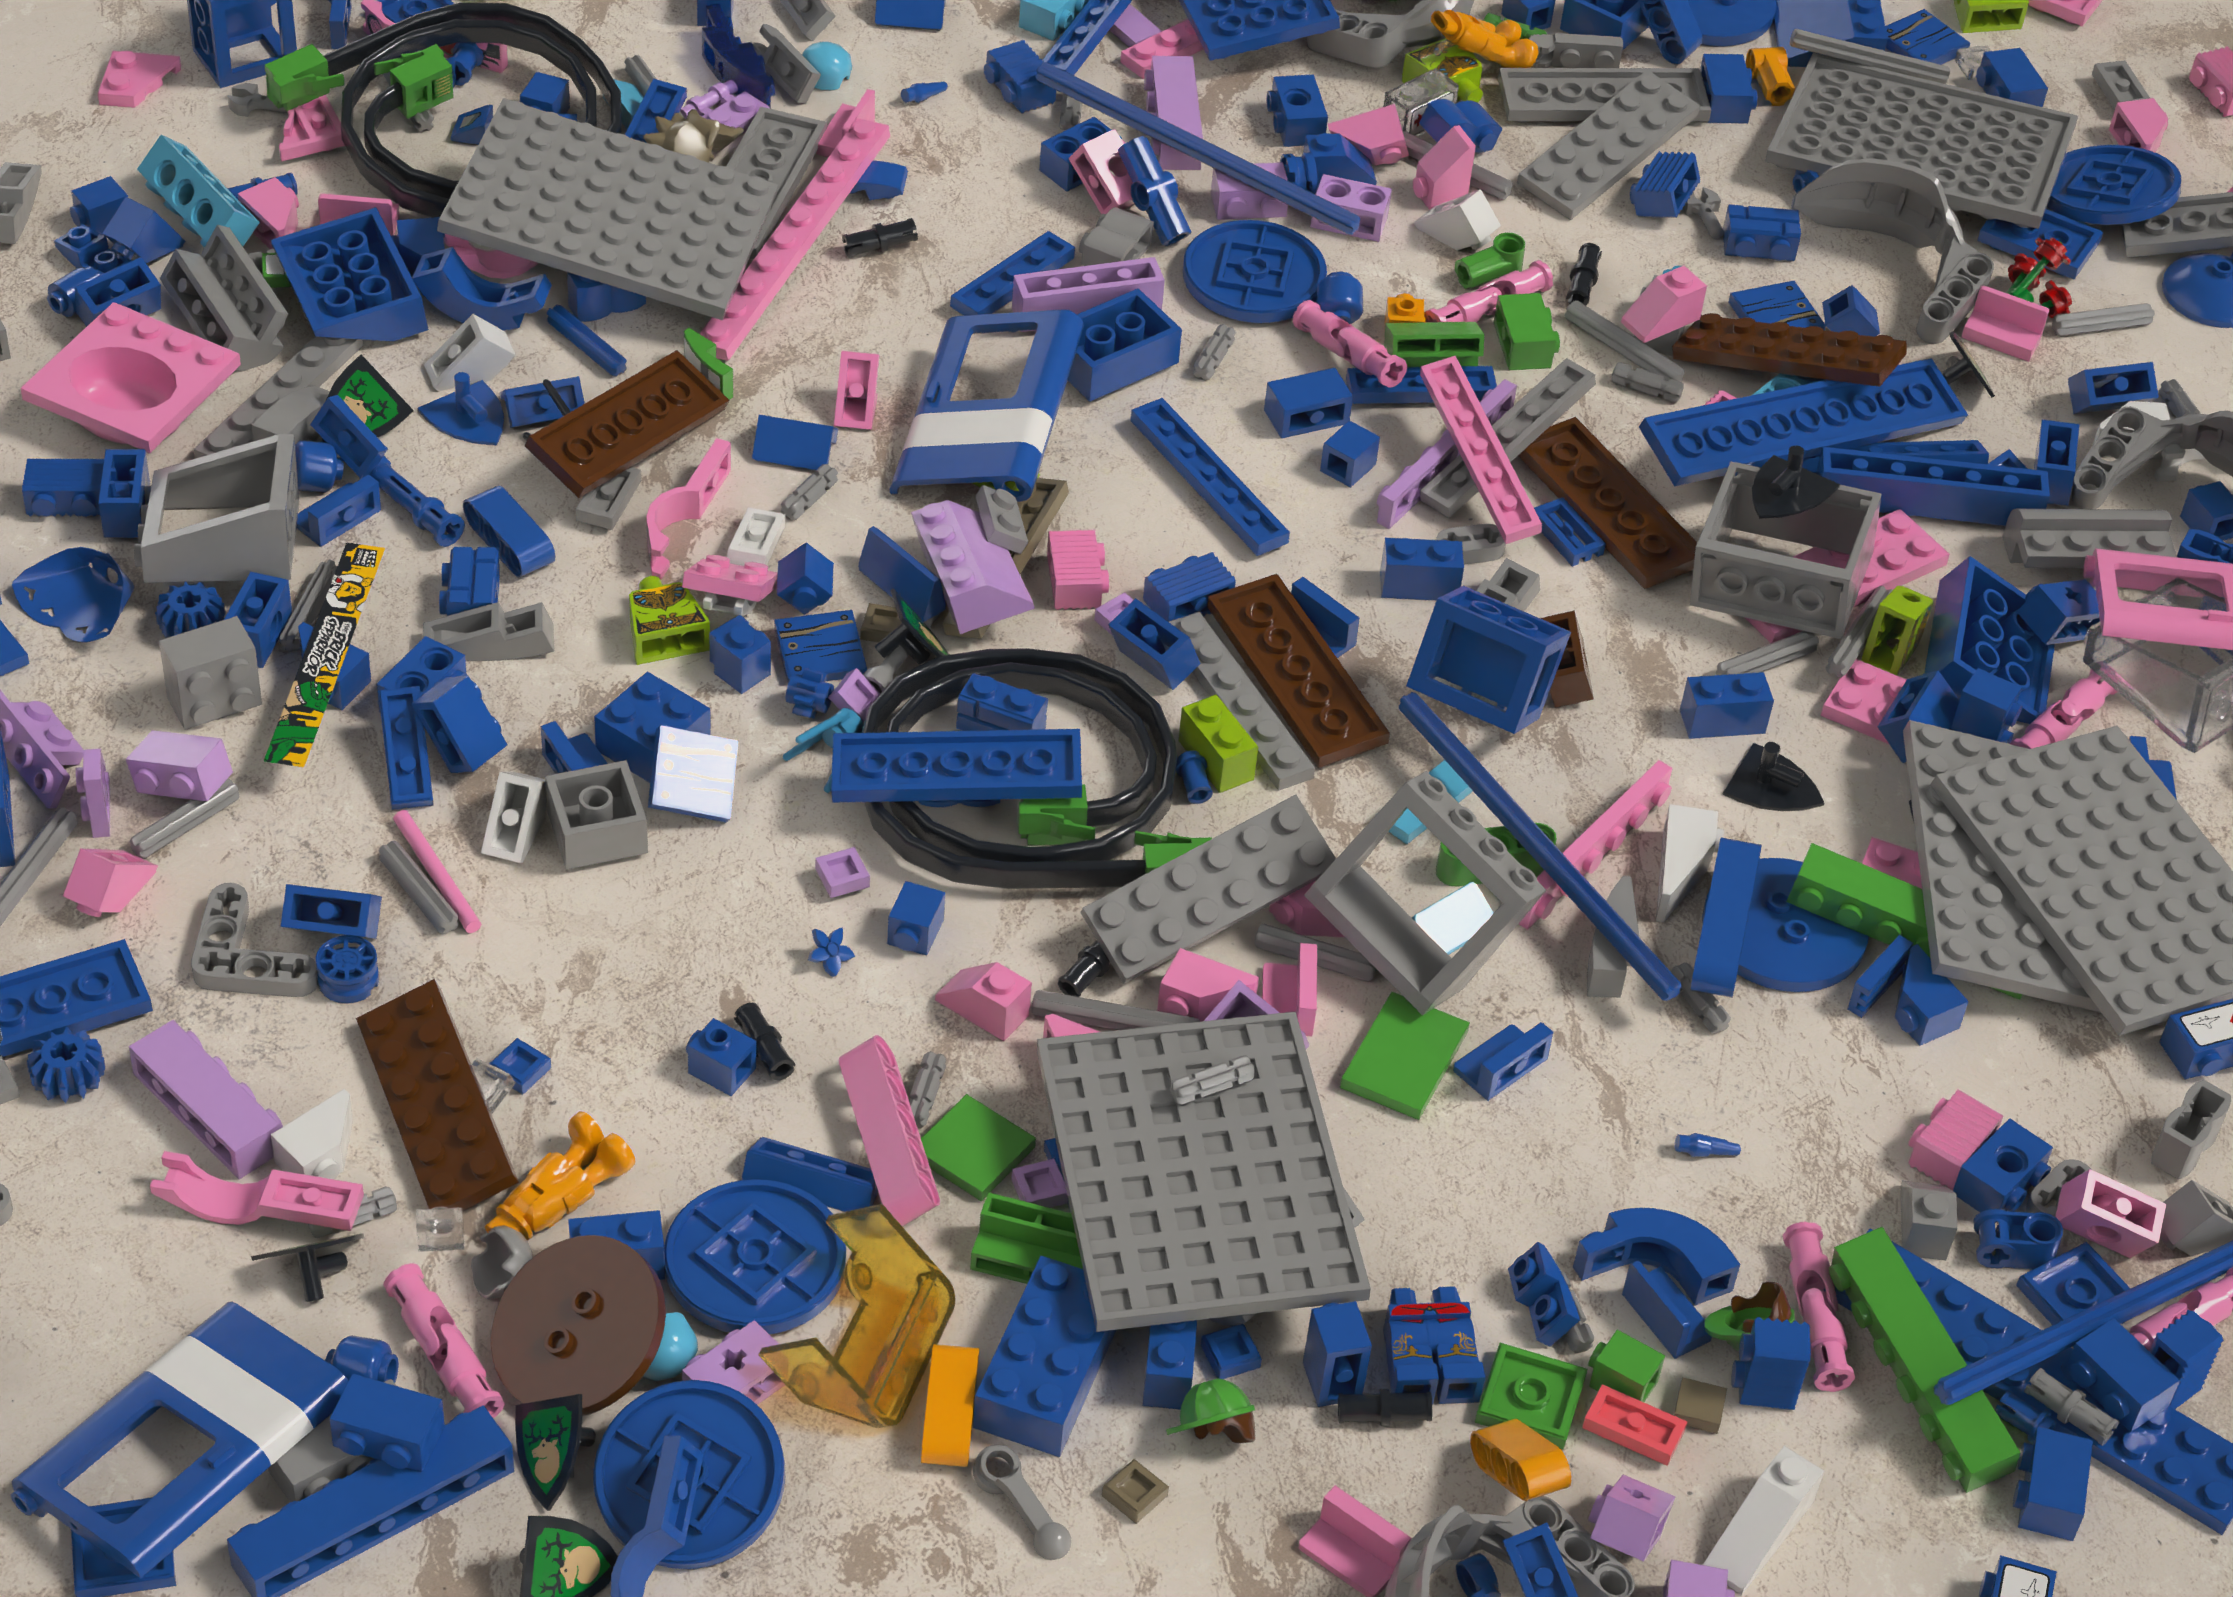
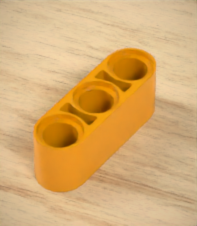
[921,1344,979,1467]
[1470,1419,1572,1501]

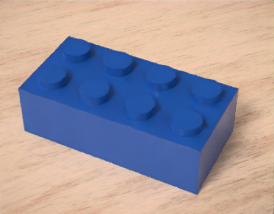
[973,1256,1116,1457]

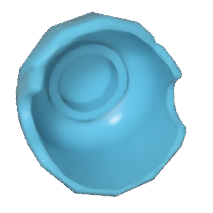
[802,42,852,90]
[643,1312,698,1381]

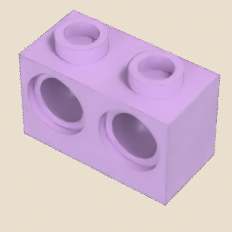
[1311,174,1392,242]

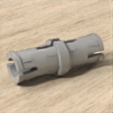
[2024,1368,2119,1446]

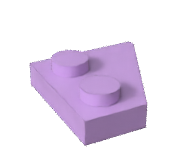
[76,749,110,838]

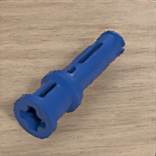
[371,463,465,547]

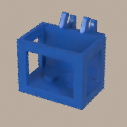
[187,0,297,88]
[1406,585,1571,734]

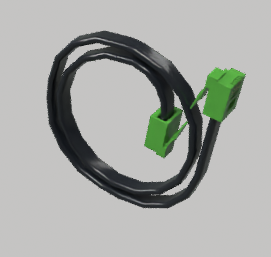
[265,2,622,218]
[862,648,1212,889]

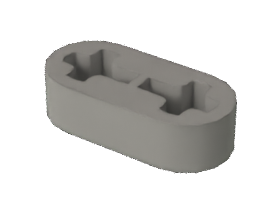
[1436,524,1506,564]
[2026,1159,2092,1217]

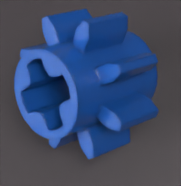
[785,668,834,719]

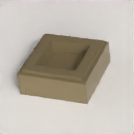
[860,603,902,643]
[1674,1377,1727,1434]
[1102,1459,1169,1524]

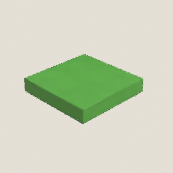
[921,1094,1036,1202]
[1475,1342,1588,1450]

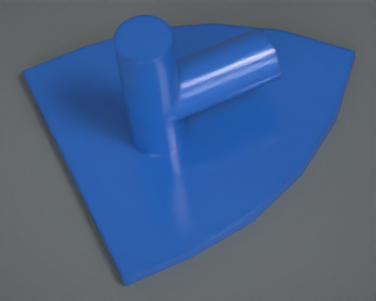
[417,372,504,445]

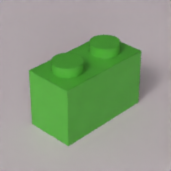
[1493,293,1560,370]

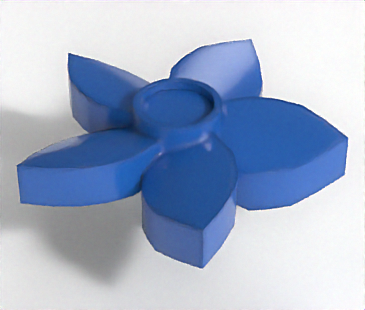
[808,927,855,977]

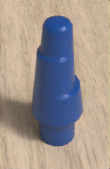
[901,81,948,103]
[1674,1133,1741,1157]

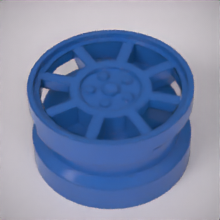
[1280,152,1318,194]
[316,935,379,1003]

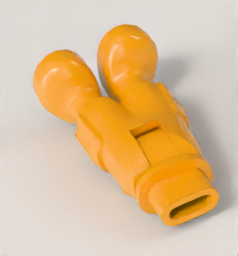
[1431,10,1538,68]
[485,1111,636,1240]

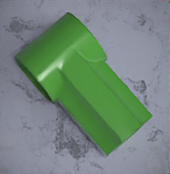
[1455,232,1525,289]

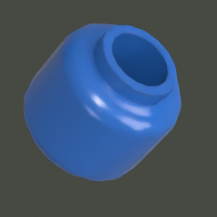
[1316,271,1363,324]
[295,440,344,493]
[325,1335,399,1383]

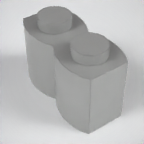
[1079,207,1154,266]
[2151,1080,2231,1179]

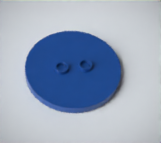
[1688,0,1777,46]
[2047,145,2181,225]
[1183,220,1327,323]
[1702,858,1869,992]
[664,1179,846,1335]
[593,1380,786,1569]

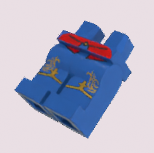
[1383,1286,1486,1404]

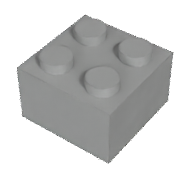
[159,616,262,730]
[545,760,648,870]

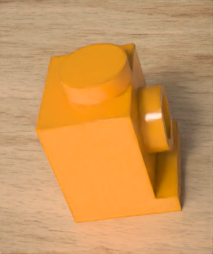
[1385,293,1425,323]

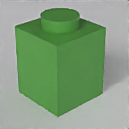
[1588,1330,1665,1402]

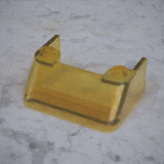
[758,1204,955,1428]

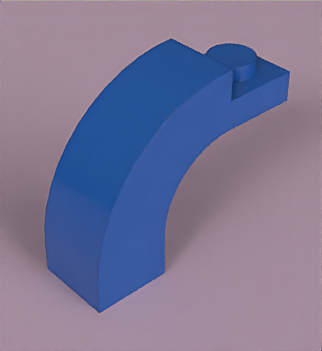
[412,247,552,330]
[1573,1208,1741,1305]

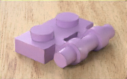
[680,80,770,136]

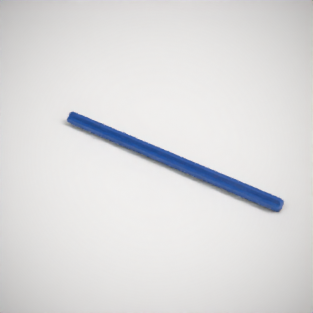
[1036,62,1360,235]
[1399,692,1681,1001]
[1934,1240,2233,1405]

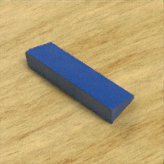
[858,526,946,621]
[742,1137,878,1217]

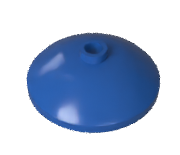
[2162,253,2233,328]

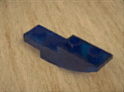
[702,4,775,109]

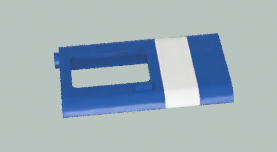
[889,310,1084,502]
[11,1301,349,1578]

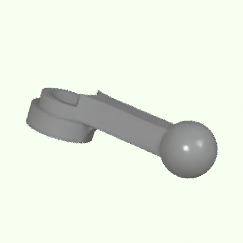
[973,1445,1071,1560]

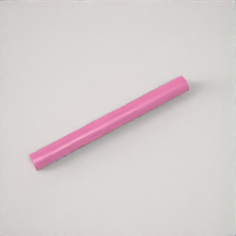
[393,810,481,933]

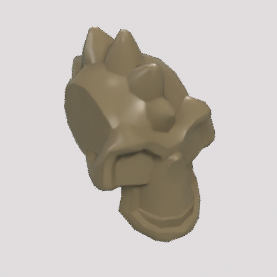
[644,109,744,163]

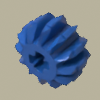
[155,581,226,638]
[27,1027,106,1104]

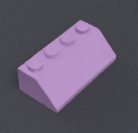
[911,500,1035,634]

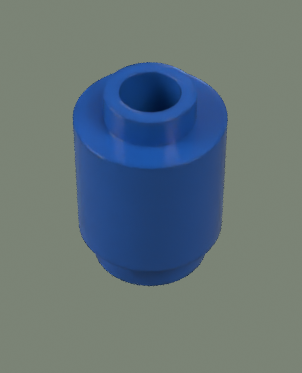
[47,266,100,317]

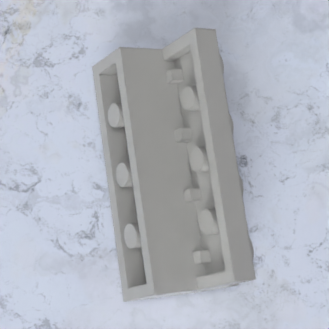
[160,225,289,371]
[2002,509,2177,568]

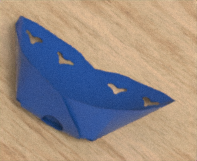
[12,547,135,642]

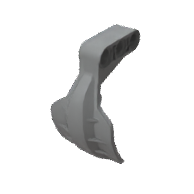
[1306,0,1474,68]
[1791,158,1994,344]
[2071,406,2233,509]
[1385,1496,1635,1597]

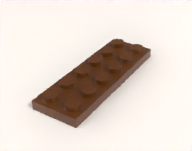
[1672,313,1907,387]
[525,350,730,498]
[1518,417,1697,589]
[1207,574,1390,768]
[356,979,519,1223]

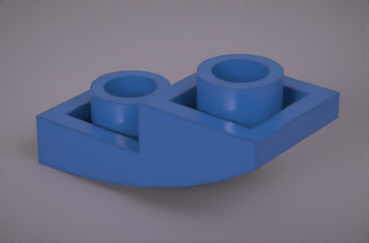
[849,160,908,201]
[54,224,132,275]
[1508,1242,1580,1347]

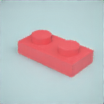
[1582,1384,1687,1466]

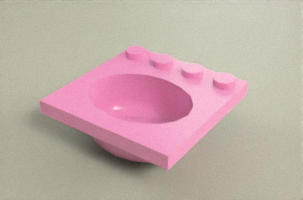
[21,302,241,453]

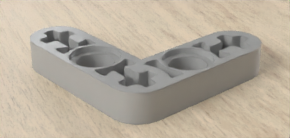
[191,883,318,997]

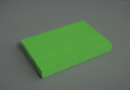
[1340,991,1470,1120]

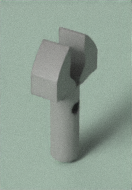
[227,83,288,117]
[1683,187,1724,239]

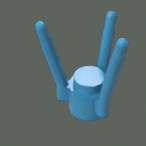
[783,708,863,793]

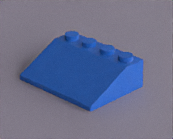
[1773,0,1888,67]
[271,207,429,341]
[1924,556,2055,724]

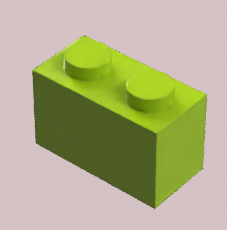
[1178,694,1258,793]

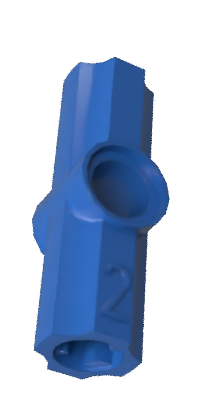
[1118,136,1192,246]

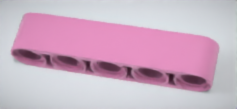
[839,1035,940,1227]

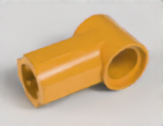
[1746,47,1795,106]

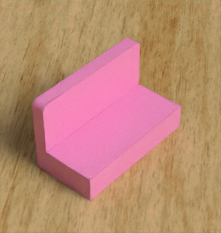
[816,89,875,157]
[318,194,400,235]
[1961,286,2049,362]
[1262,943,1317,1036]
[1298,1485,1412,1597]

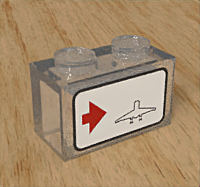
[1383,68,1459,137]

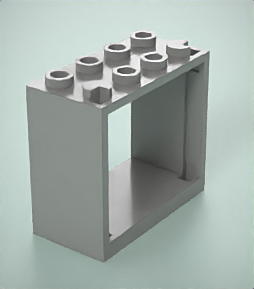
[1690,461,1882,639]

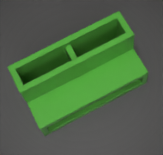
[1384,322,1484,367]
[970,1192,1083,1284]

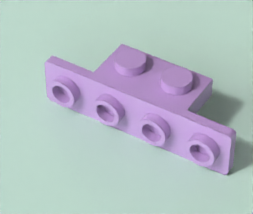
[0,690,83,808]

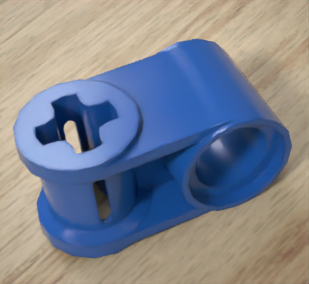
[1973,1209,2063,1270]

